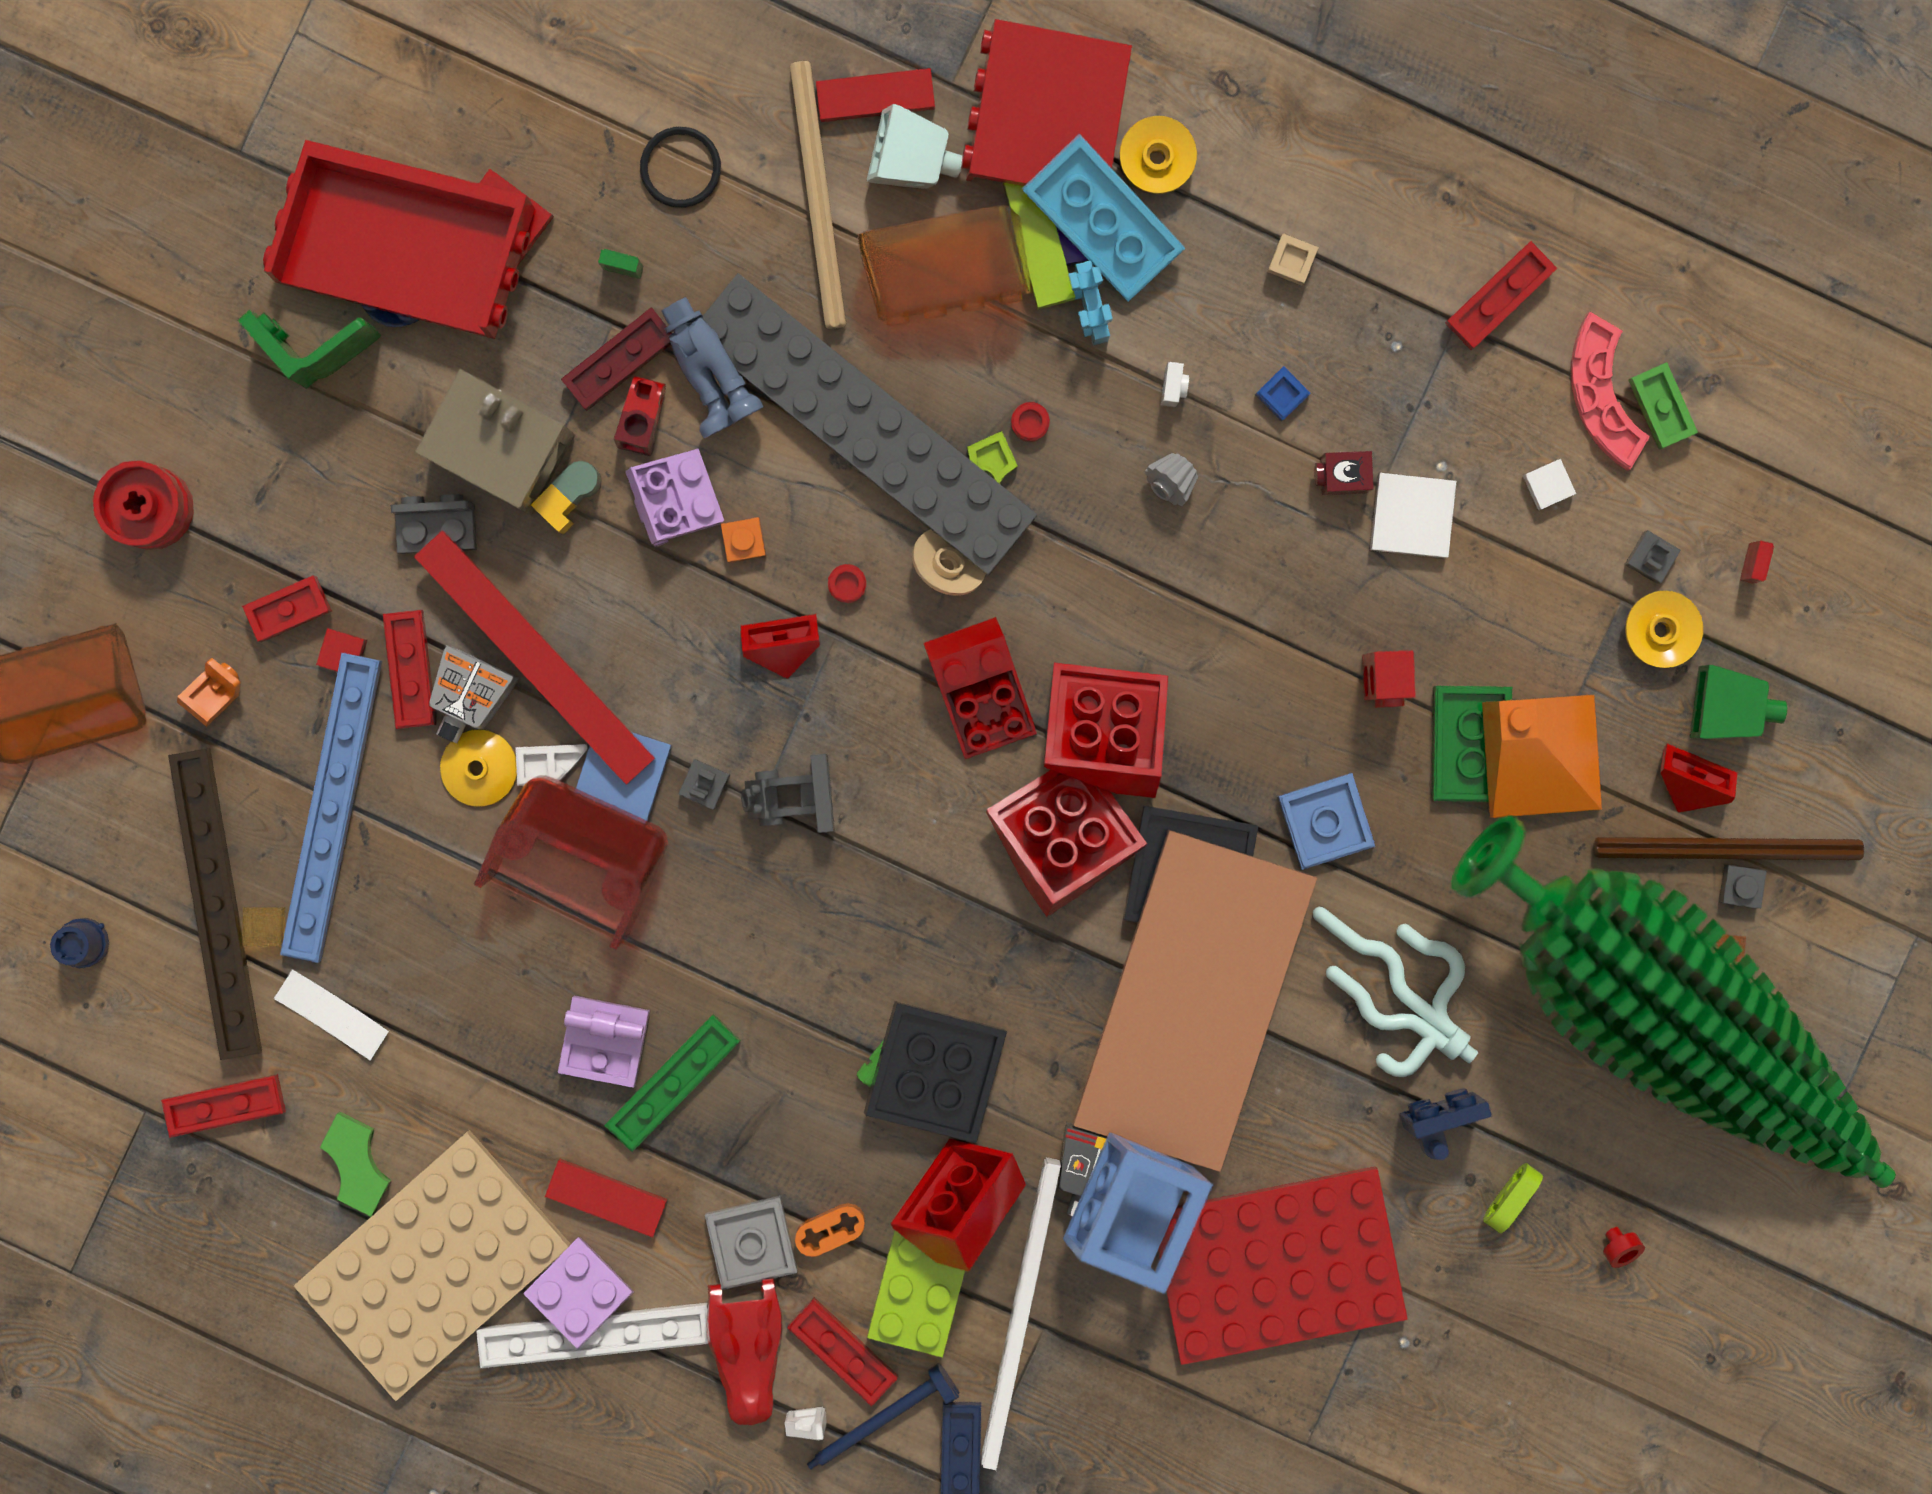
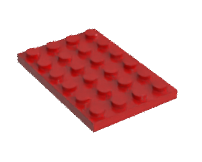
[1158,1166,1408,1365]

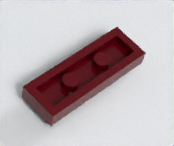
[561,307,672,411]

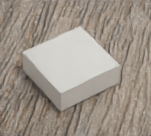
[1523,459,1576,511]

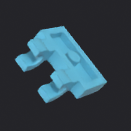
[1068,261,1113,345]

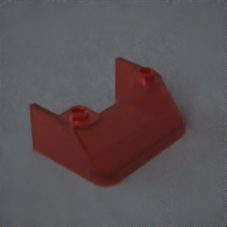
[474,775,668,950]

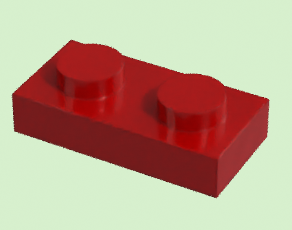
[242,575,332,642]

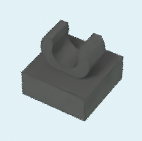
[1625,530,1681,584]
[678,759,730,810]

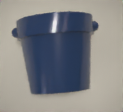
[50,918,109,968]

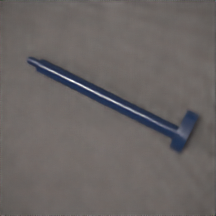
[807,1363,960,1470]

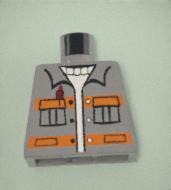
[429,645,519,743]

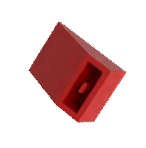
[923,617,1037,760]

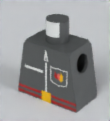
[1058,1122,1107,1216]

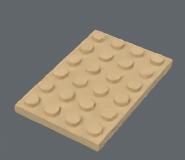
[294,1130,571,1401]

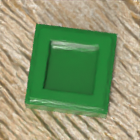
[598,249,644,279]

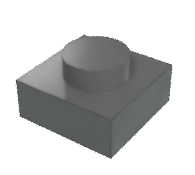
[1719,865,1767,909]

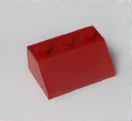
[891,1139,1026,1272]

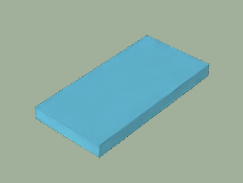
[1022,133,1185,302]

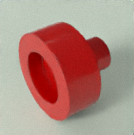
[1603,1227,1645,1268]

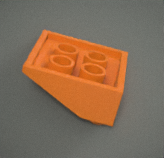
[1482,695,1602,818]

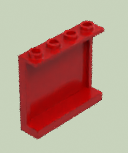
[961,19,1132,186]

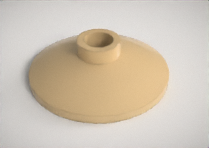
[912,529,986,596]

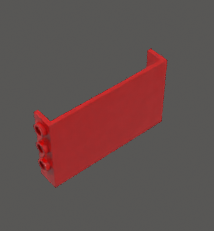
[263,140,535,339]

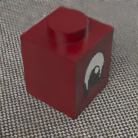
[1314,451,1374,495]

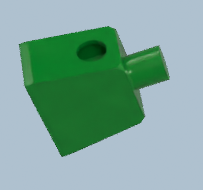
[1690,665,1787,739]

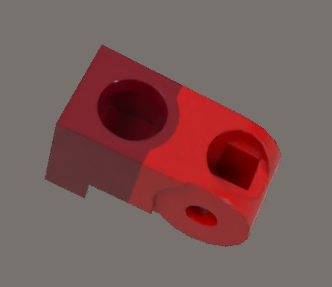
[614,376,666,457]

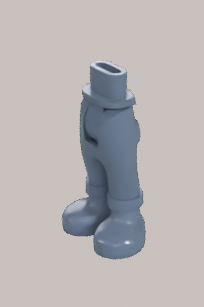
[661,297,763,439]

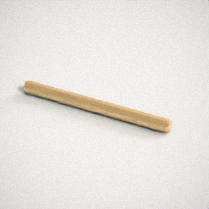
[790,61,846,329]

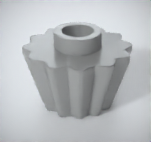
[1144,453,1198,506]

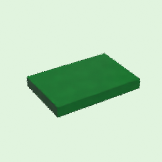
[1432,686,1512,802]

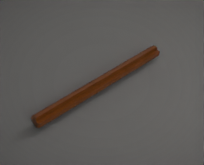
[1594,837,1864,860]

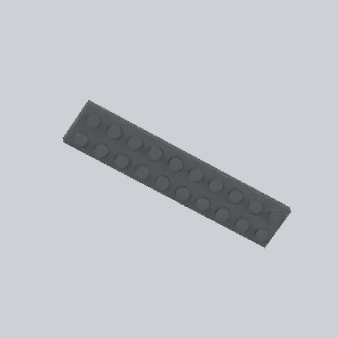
[703,273,1037,576]

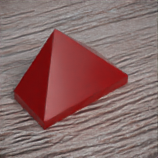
[740,614,820,679]
[1660,743,1738,813]

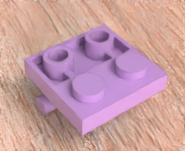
[625,449,725,547]
[558,996,650,1088]

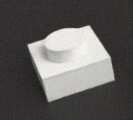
[1161,362,1189,407]

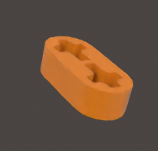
[795,1203,865,1257]

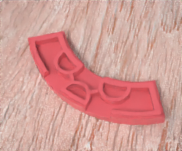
[1571,312,1650,471]

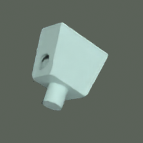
[866,104,962,189]

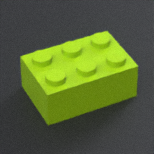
[867,1230,965,1357]

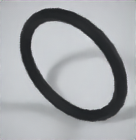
[640,127,721,208]

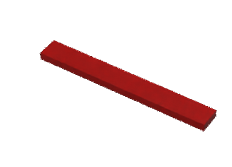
[414,530,656,785]

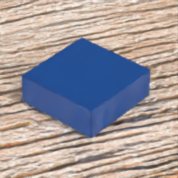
[1255,366,1311,422]

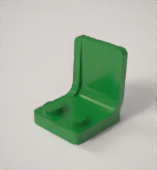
[238,310,381,389]

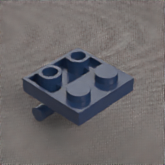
[1399,1088,1492,1160]

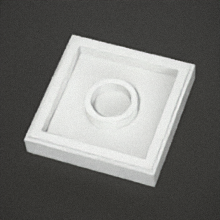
[1370,473,1456,558]

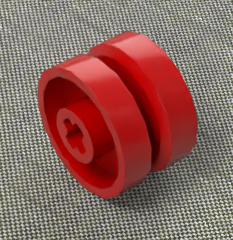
[93,460,194,550]

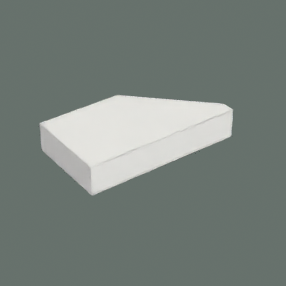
[516,744,589,786]
[785,1407,827,1440]

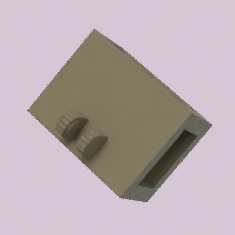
[415,369,575,515]

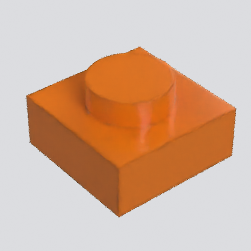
[721,517,766,563]

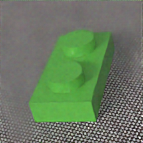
[1628,362,1698,450]

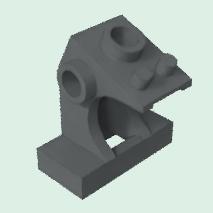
[741,754,835,833]

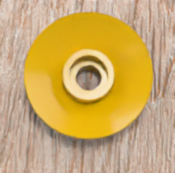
[1119,116,1197,194]
[1625,591,1703,668]
[440,730,517,806]

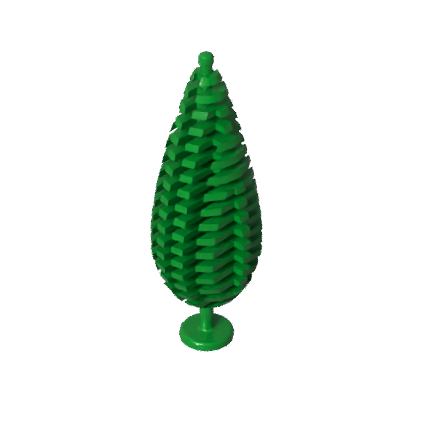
[1451,815,1896,1188]

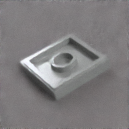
[705,1196,798,1290]

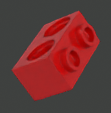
[1362,650,1416,708]

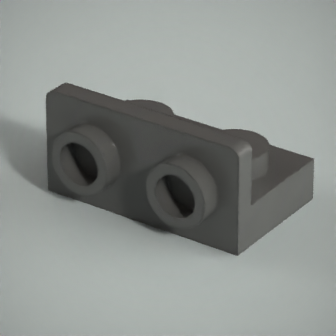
[390,494,477,554]

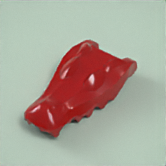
[706,1278,783,1425]

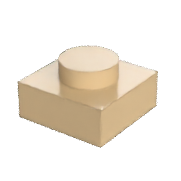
[1267,234,1319,286]

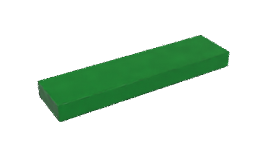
[605,1014,741,1152]

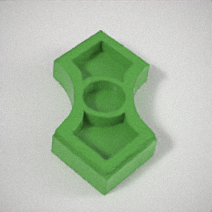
[320,1112,391,1217]

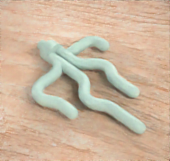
[1313,907,1478,1078]

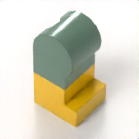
[531,461,602,535]

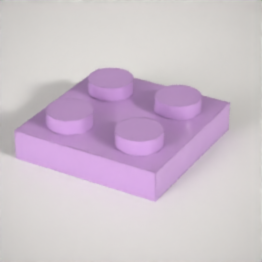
[523,1237,634,1349]

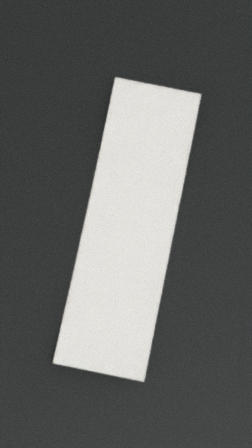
[274,969,389,1060]

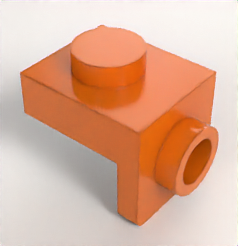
[177,658,241,727]

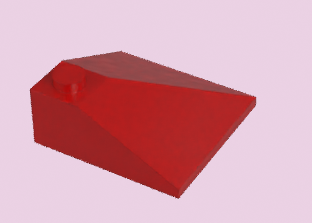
[1044,663,1168,798]
[986,770,1147,917]

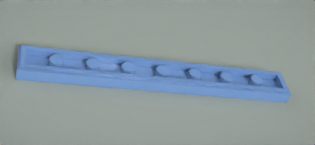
[280,653,382,963]

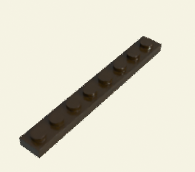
[168,749,262,1060]

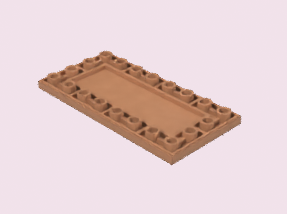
[1072,830,1317,1172]

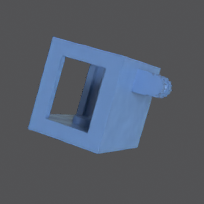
[1063,1132,1213,1294]

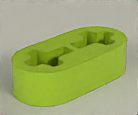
[1483,1163,1543,1233]

